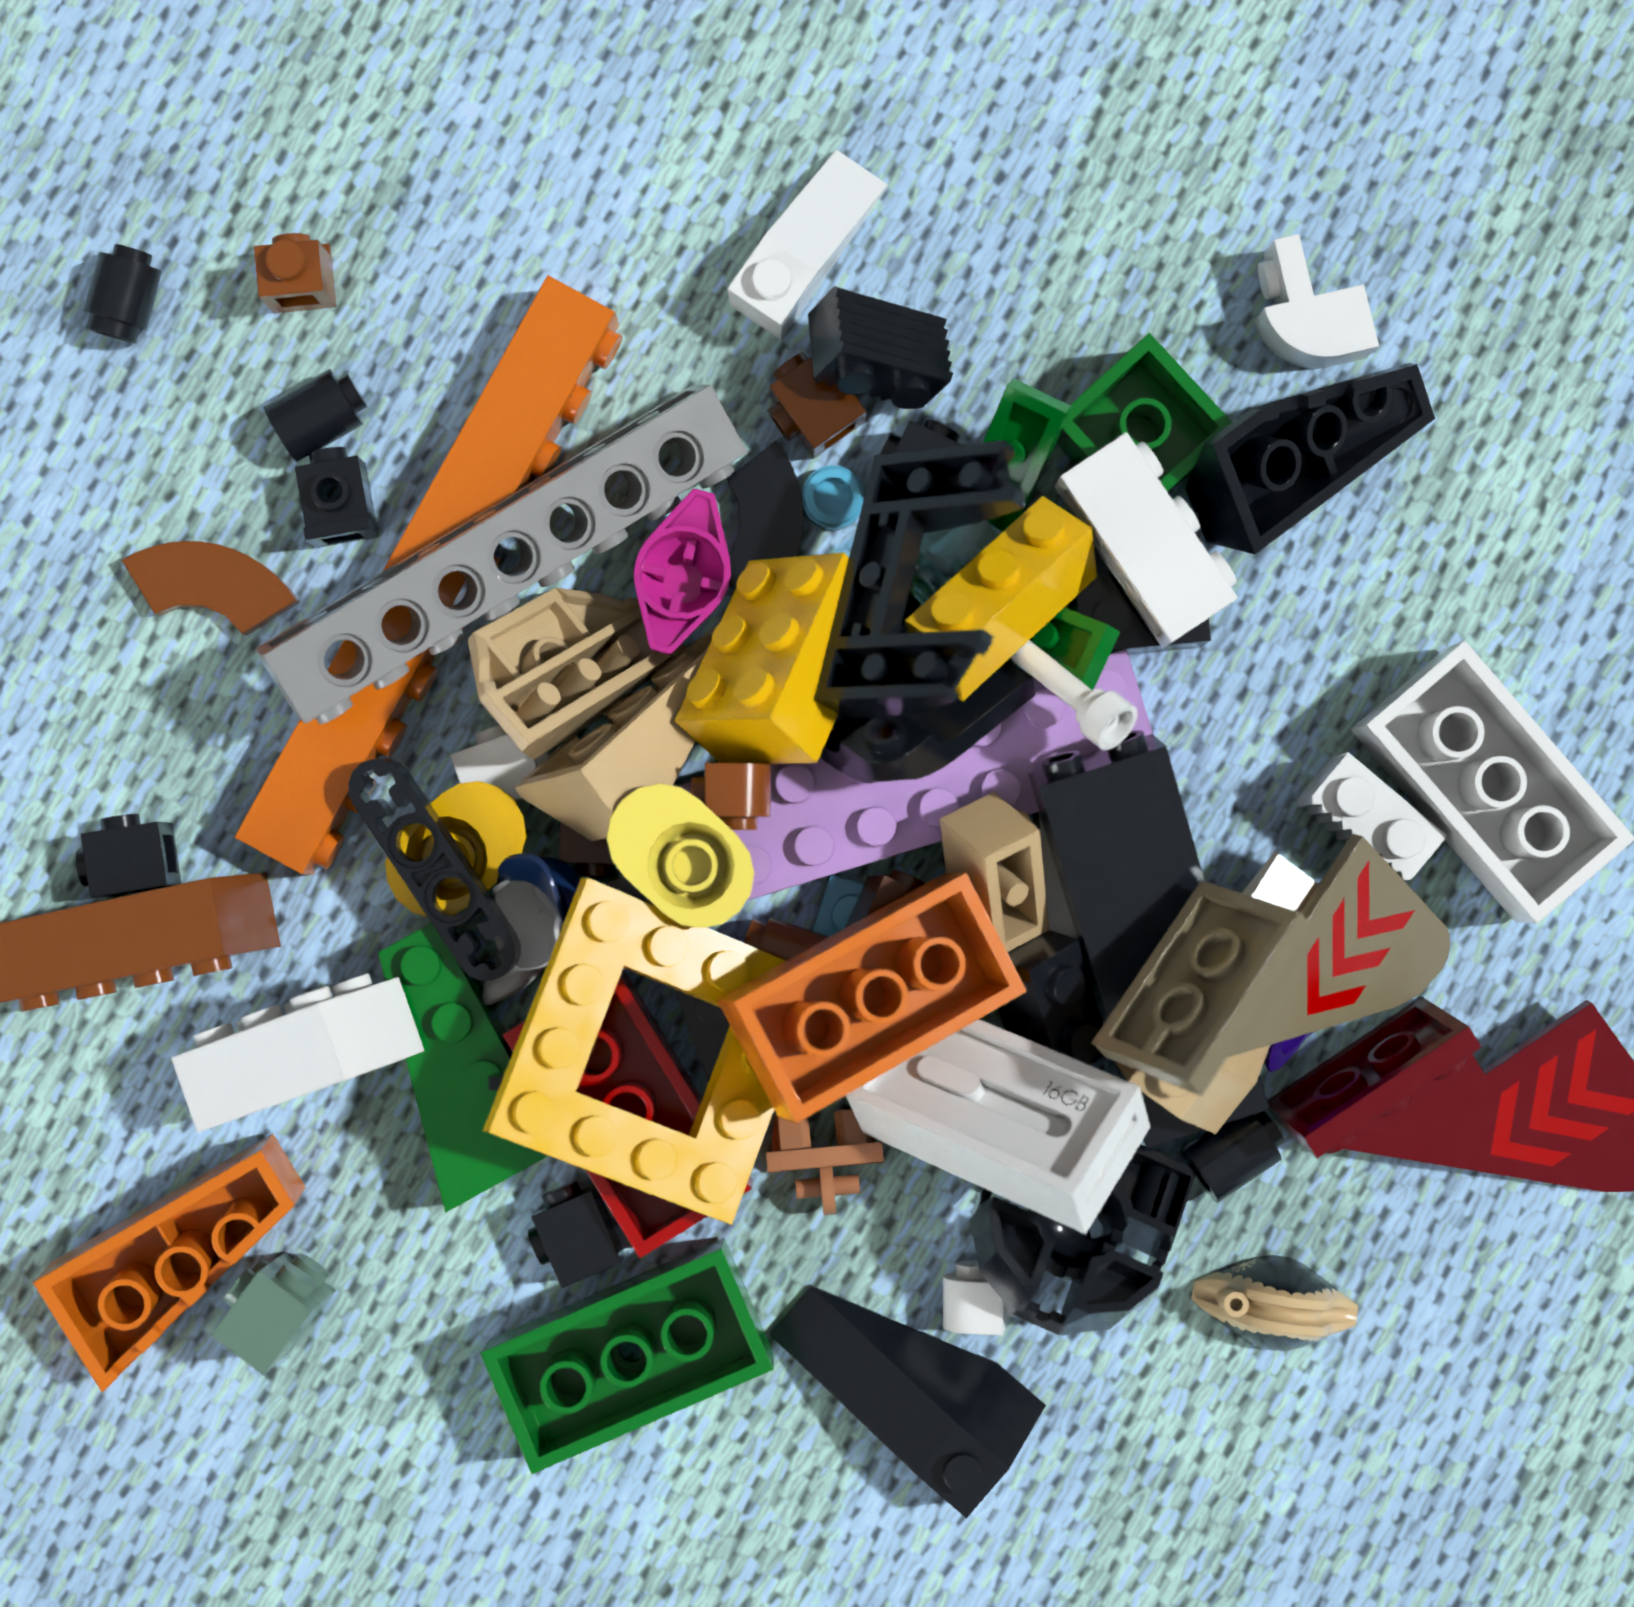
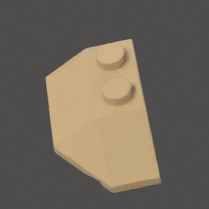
[468,587,686,760]

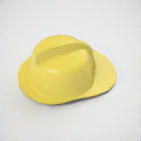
[607,783,754,928]

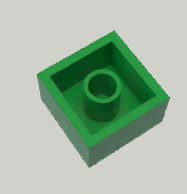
[1056,333,1232,493]

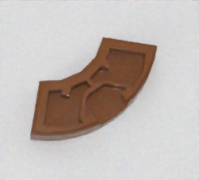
[122,541,300,636]

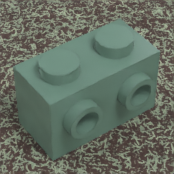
[210,1252,336,1375]

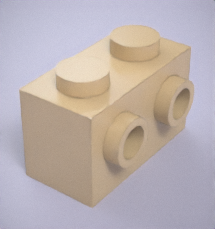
[939,792,1049,952]

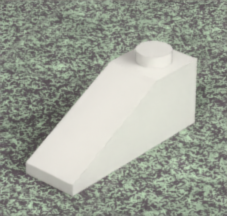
[727,150,888,341]

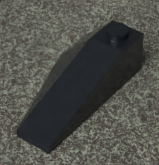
[1186,363,1435,555]
[769,1285,1046,1519]

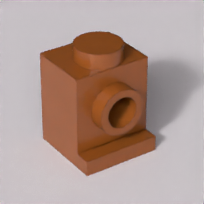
[254,233,337,314]

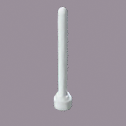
[914,553,1138,750]

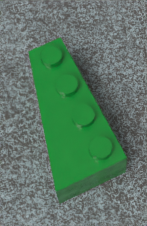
[378,923,548,1213]

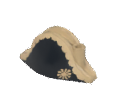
[1191,1255,1359,1352]

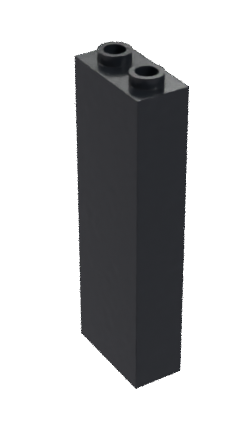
[1028,730,1270,1149]

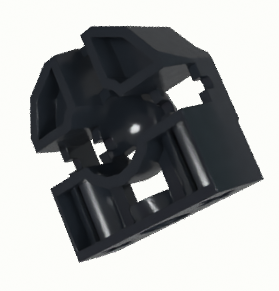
[969,1144,1197,1335]

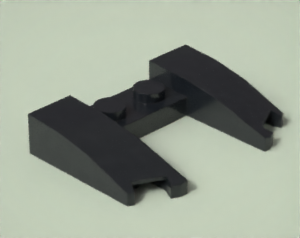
[814,440,1025,719]

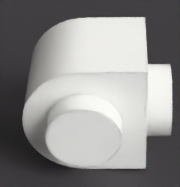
[943,1260,1016,1335]

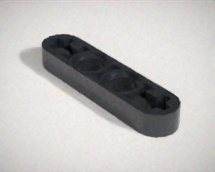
[349,759,521,981]

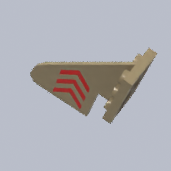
[1092,834,1450,1096]

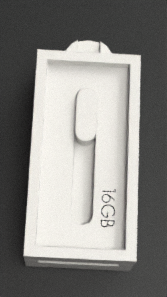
[846,1019,1151,1235]

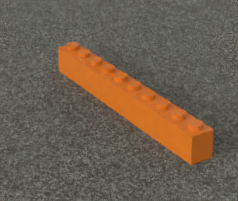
[234,275,623,875]

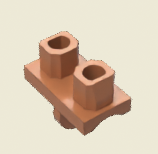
[766,1109,884,1216]

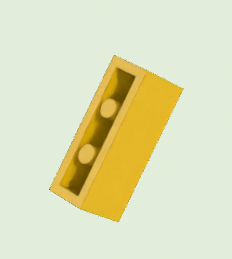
[905,496,1097,701]

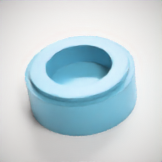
[801,465,865,531]

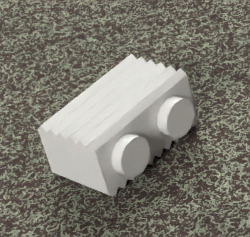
[1297,752,1447,880]

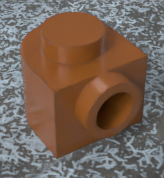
[691,763,771,830]

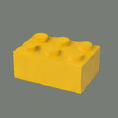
[674,552,849,764]

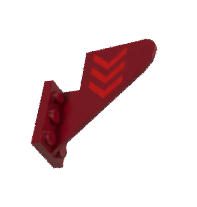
[1267,996,1634,1192]

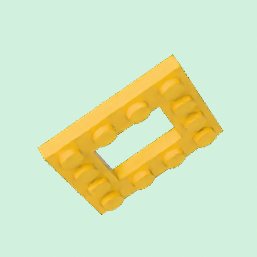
[483,878,785,1225]

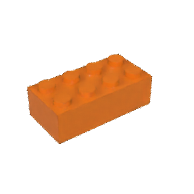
[717,873,1027,1123]

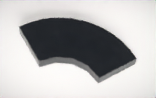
[727,440,804,591]

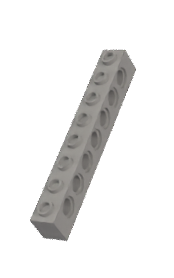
[254,385,748,724]

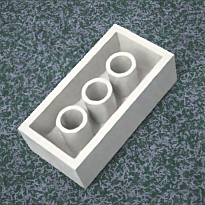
[1350,641,1634,923]

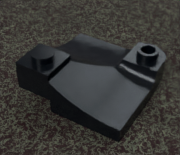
[819,572,1036,784]

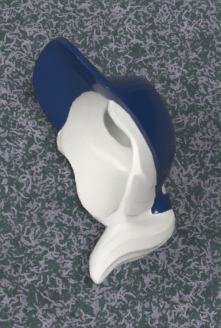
[482,853,582,1005]

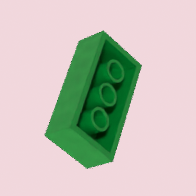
[480,1238,775,1475]

